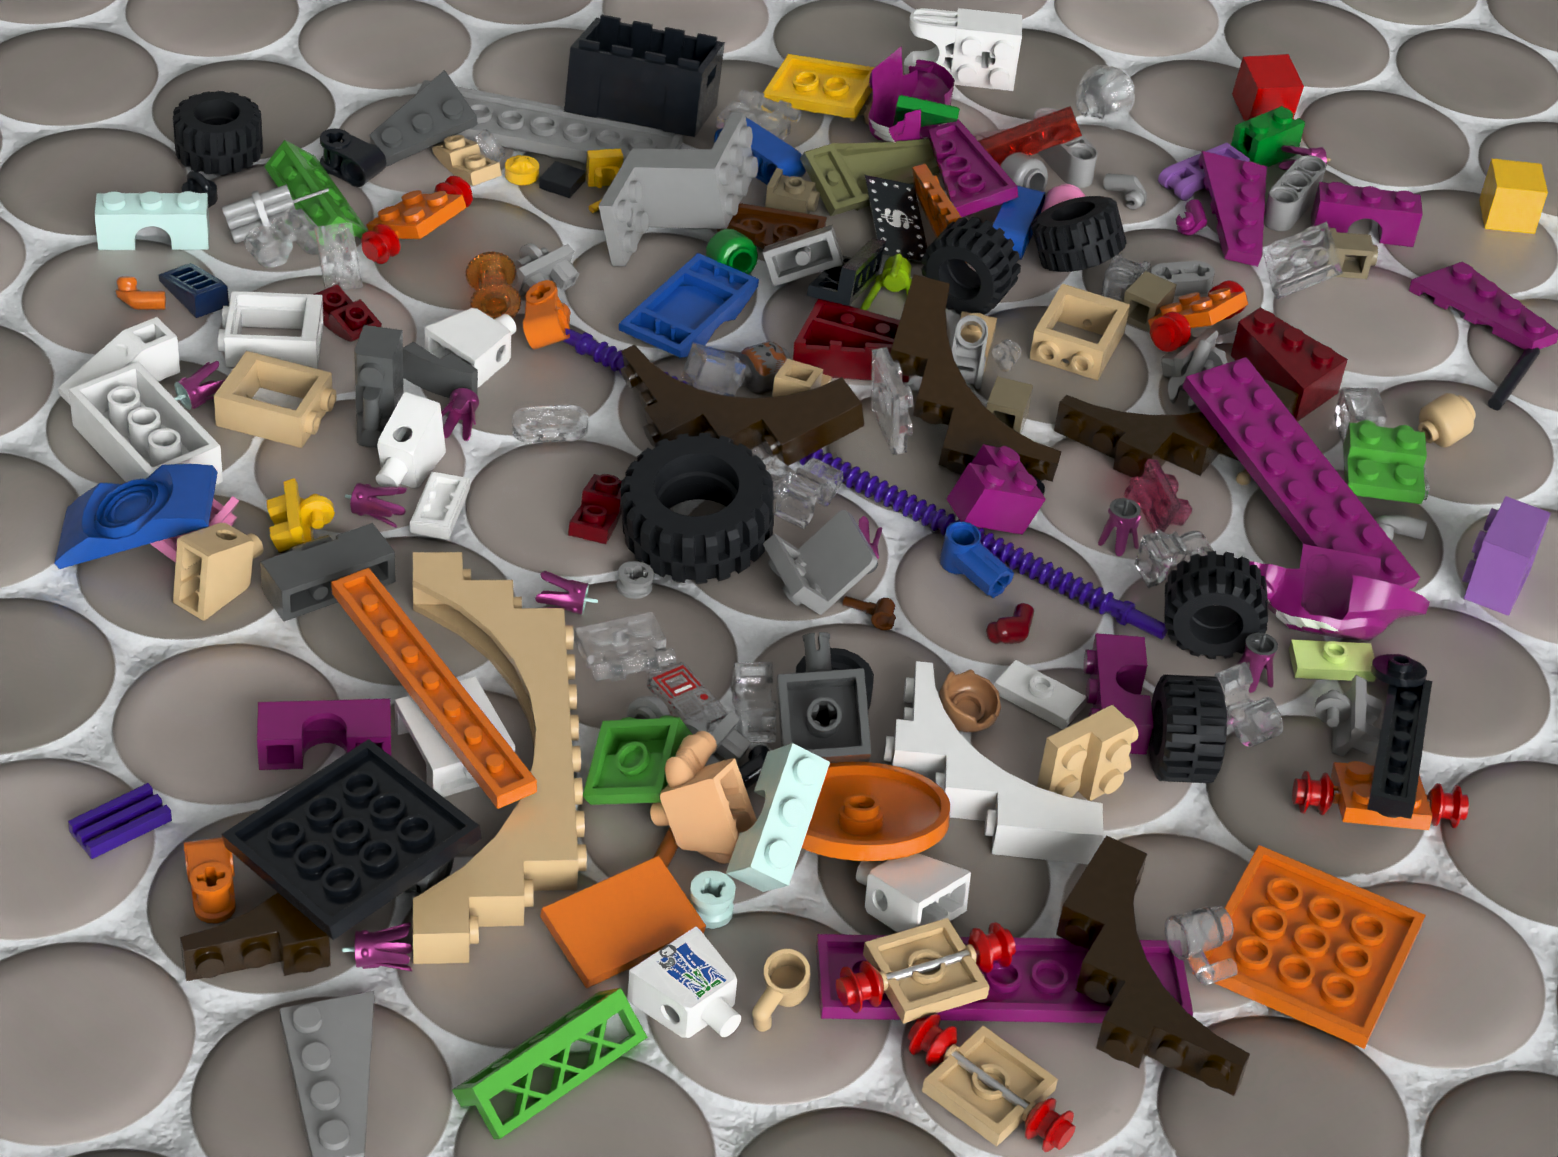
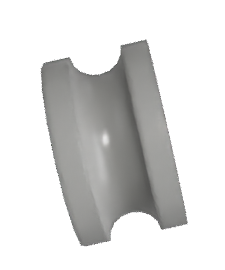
[616,561,654,599]

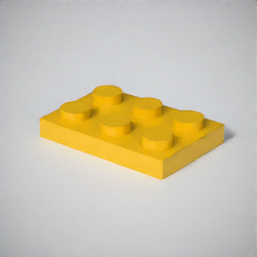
[763,54,875,119]

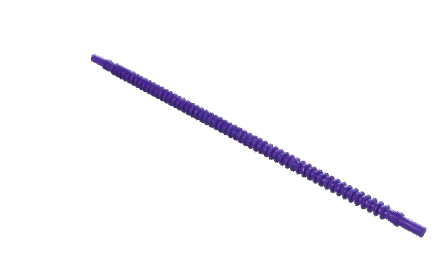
[563,328,1168,640]

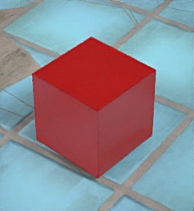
[1232,54,1304,121]

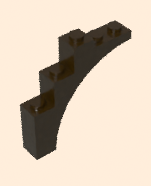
[888,274,1062,482]
[621,344,864,467]
[1054,380,1299,484]
[1056,835,1250,1096]
[180,893,331,981]

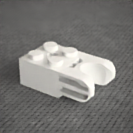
[903,8,1022,91]

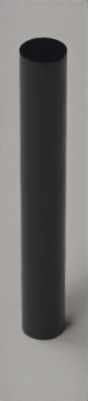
[1488,348,1540,411]

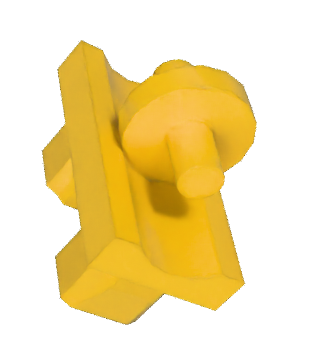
[266,478,335,553]

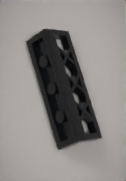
[807,238,886,306]

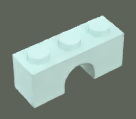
[95,191,210,250]
[726,743,830,892]

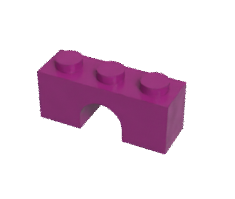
[1311,182,1423,247]
[1083,633,1153,755]
[257,699,392,770]

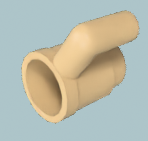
[752,949,810,1032]

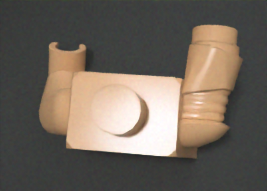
[650,731,757,864]

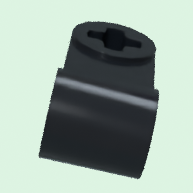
[320,128,387,187]

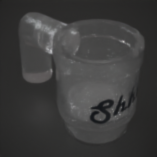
[1164,905,1238,985]

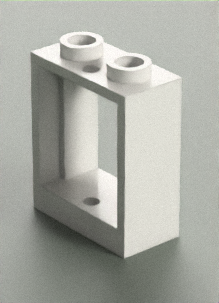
[218,291,324,369]

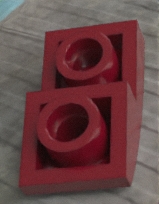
[313,284,382,342]
[568,474,622,544]

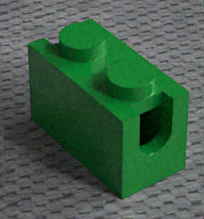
[1231,106,1305,168]

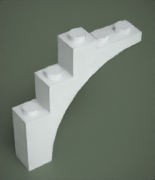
[883,661,1103,864]

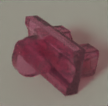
[1124,459,1192,534]

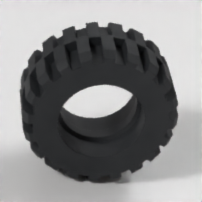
[620,433,774,584]

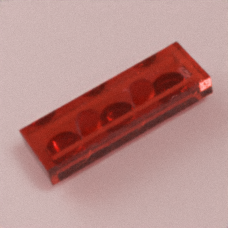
[978,106,1082,166]

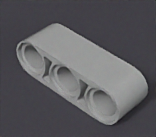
[1029,107,1098,188]
[1264,155,1326,231]

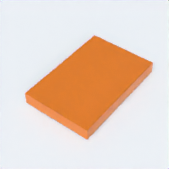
[540,856,706,989]

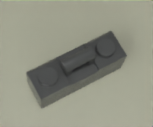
[354,325,404,448]
[260,523,396,622]

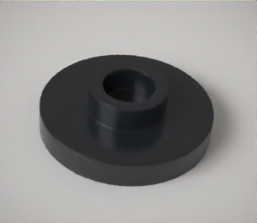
[1371,654,1427,687]

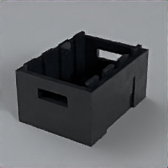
[564,14,725,137]

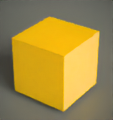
[1479,158,1548,234]

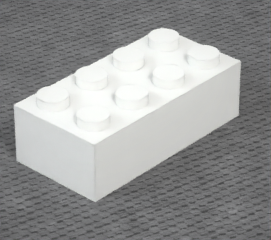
[69,362,223,485]

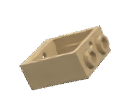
[1029,284,1130,381]
[214,351,336,448]

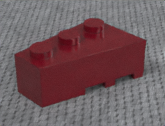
[793,299,911,383]
[1230,307,1348,422]

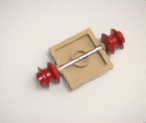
[836,918,1016,1024]
[908,1014,1076,1152]

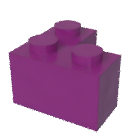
[946,444,1046,535]

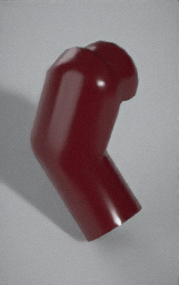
[986,603,1034,644]

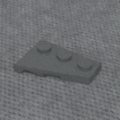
[369,70,478,167]

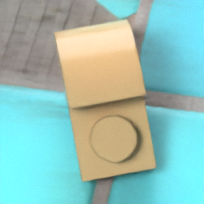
[772,359,832,397]

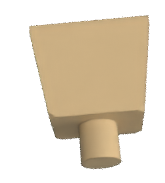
[173,523,263,621]

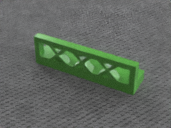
[264,140,368,248]
[452,988,648,1139]

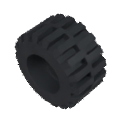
[173,91,263,175]
[1031,196,1127,272]
[921,217,1021,315]
[1164,551,1268,659]
[1149,674,1227,783]

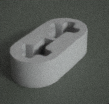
[1150,261,1215,296]

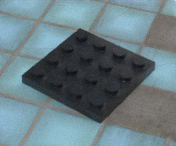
[221,739,482,940]

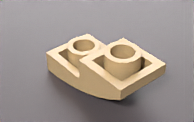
[432,135,502,186]

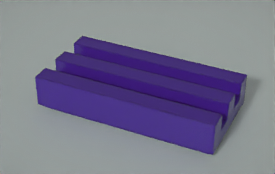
[68,783,172,859]

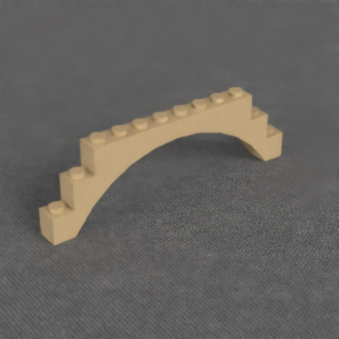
[413,552,587,964]

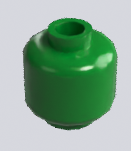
[705,229,758,275]

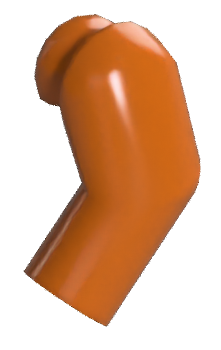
[115,276,166,310]

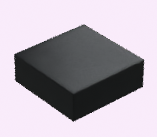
[539,161,586,198]

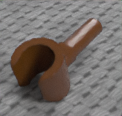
[843,596,896,630]

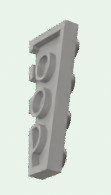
[279,991,375,1157]

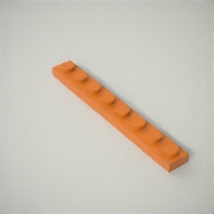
[331,568,537,809]

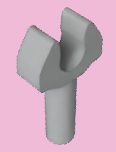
[1168,340,1212,410]

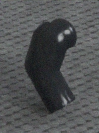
[739,745,770,789]

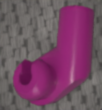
[1176,199,1208,236]

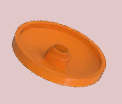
[802,762,950,861]

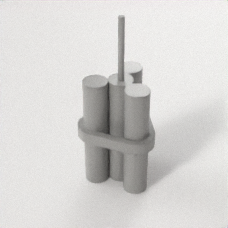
[222,184,329,244]

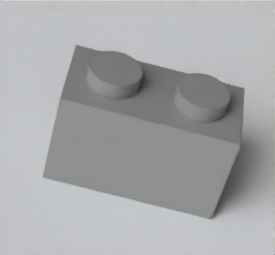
[762,224,843,286]

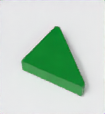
[893,95,960,127]

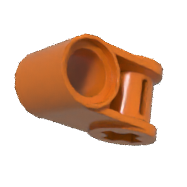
[523,280,571,350]
[184,837,236,923]

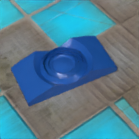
[619,253,759,358]
[54,464,218,569]

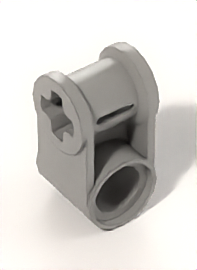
[952,315,988,389]

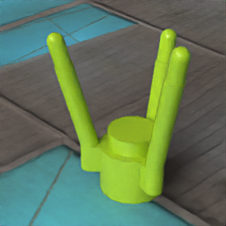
[860,254,912,311]

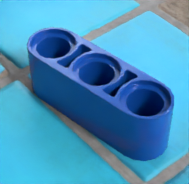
[714,118,806,185]
[993,185,1046,260]

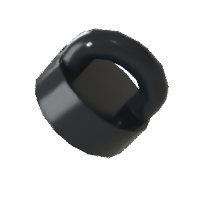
[181,171,218,208]

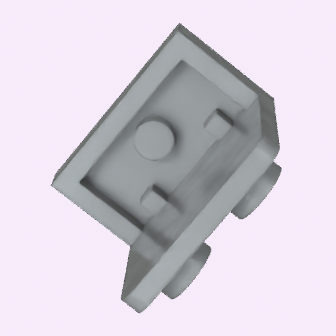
[763,510,877,615]

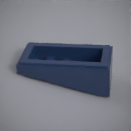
[159,263,229,318]

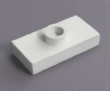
[410,471,470,540]
[994,660,1087,729]

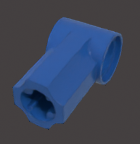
[939,522,1014,598]

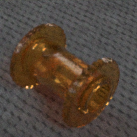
[465,251,521,319]

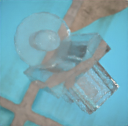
[314,222,363,290]

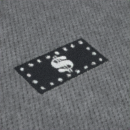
[865,175,927,262]

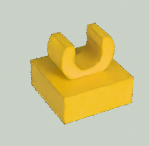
[586,148,624,188]

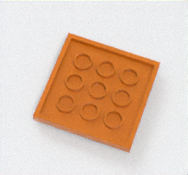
[1192,845,1426,1049]

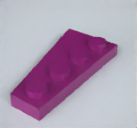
[928,119,1018,217]
[1198,151,1267,267]
[1409,261,1558,350]

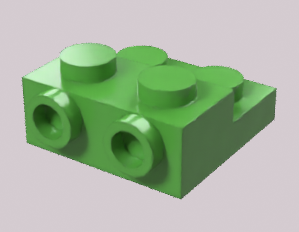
[1343,420,1427,504]
[583,715,693,805]

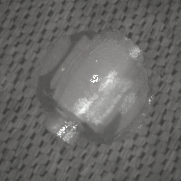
[1076,65,1135,123]

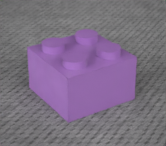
[1462,496,1551,616]

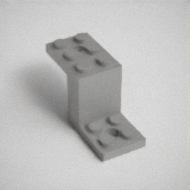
[598,113,758,266]

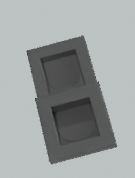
[403,342,478,398]

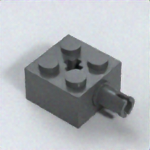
[776,632,871,763]

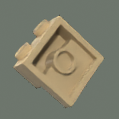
[1037,705,1138,801]

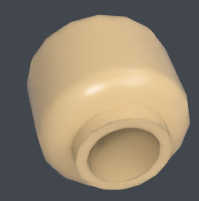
[1418,393,1476,448]

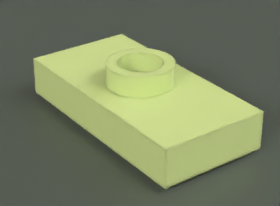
[1289,639,1376,682]

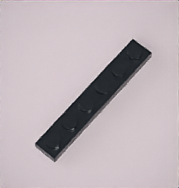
[1367,680,1432,819]

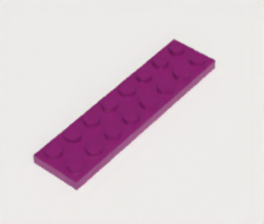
[1182,357,1420,589]
[816,934,1193,1023]

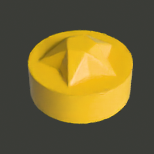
[505,155,539,185]

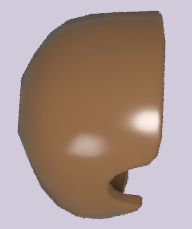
[938,669,1001,732]

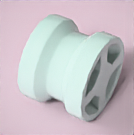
[690,870,736,929]

